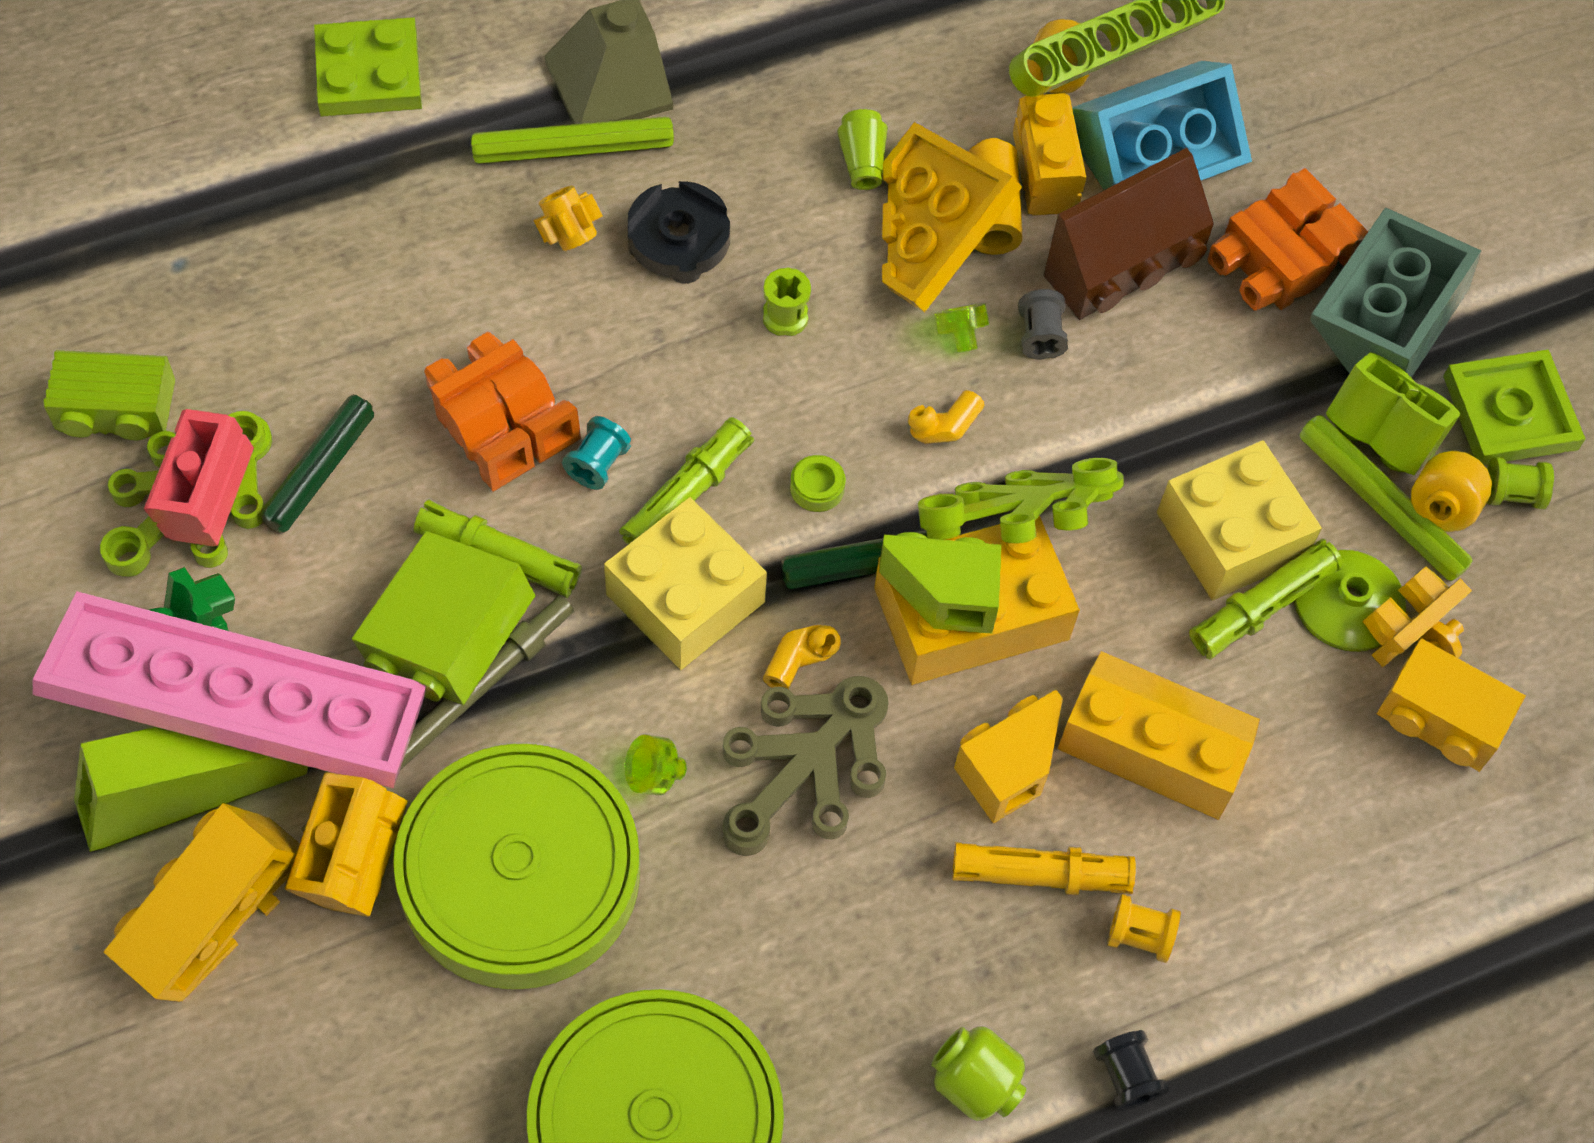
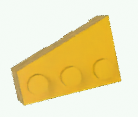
[104,803,300,1002]

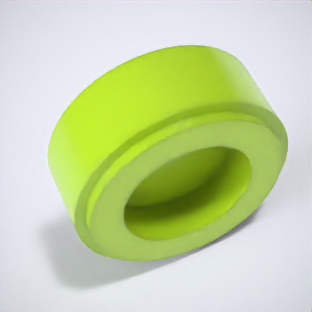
[790,455,846,512]

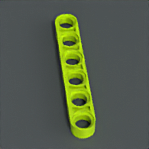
[1009,0,1225,97]

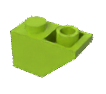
[879,532,1001,634]

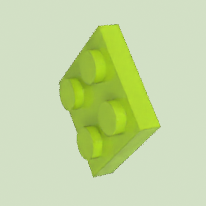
[314,17,422,117]
[1443,349,1586,465]

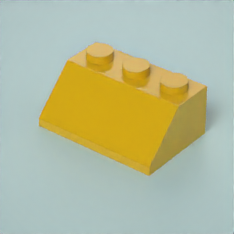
[1058,651,1260,820]

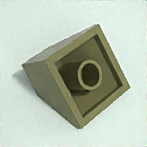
[545,0,673,125]

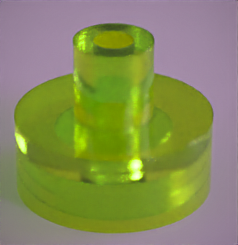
[934,303,990,352]
[625,734,687,796]

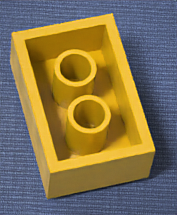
[874,516,1080,685]

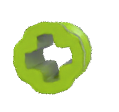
[763,267,811,336]
[1487,457,1554,510]

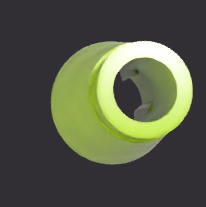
[837,109,888,190]

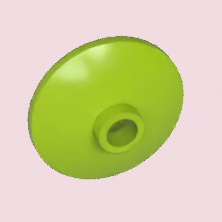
[1294,550,1406,652]

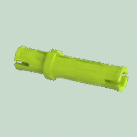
[619,417,754,545]
[413,499,582,598]
[1189,539,1344,660]

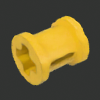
[1107,894,1181,963]

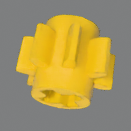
[533,185,603,251]

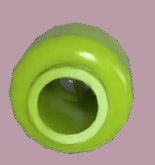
[931,1026,1027,1121]

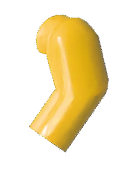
[908,390,985,444]
[763,625,841,690]

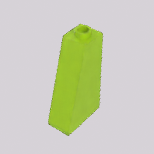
[74,727,309,852]

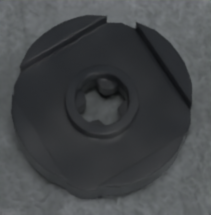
[628,181,730,284]

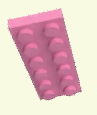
[33,591,426,788]

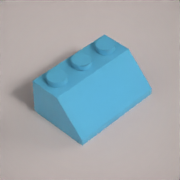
[1072,61,1252,190]

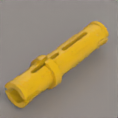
[952,842,1136,895]

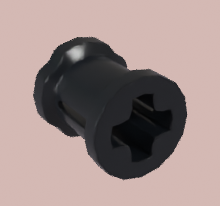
[1093,1030,1169,1111]

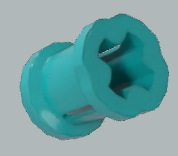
[561,416,631,490]

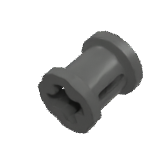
[1018,289,1068,360]

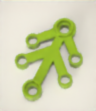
[100,411,272,577]
[918,458,1124,543]

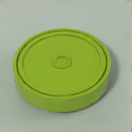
[394,744,640,989]
[527,989,784,1143]

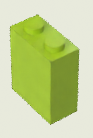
[352,531,536,706]

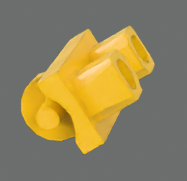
[1363,566,1472,668]

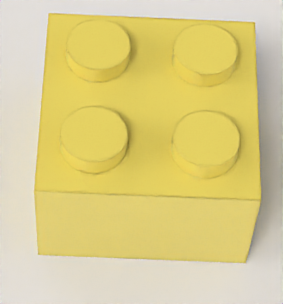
[1156,440,1322,601]
[604,497,767,670]

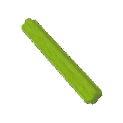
[471,117,674,164]
[1300,415,1473,581]

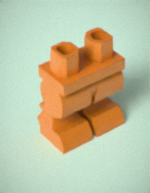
[1207,168,1369,311]
[424,332,581,492]

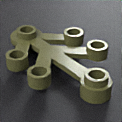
[723,676,889,856]

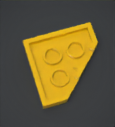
[882,122,1022,313]

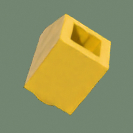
[954,690,1063,824]

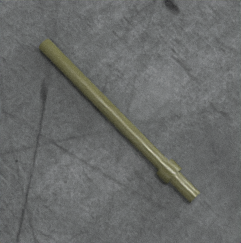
[301,595,574,833]

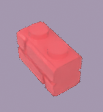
[144,409,254,547]

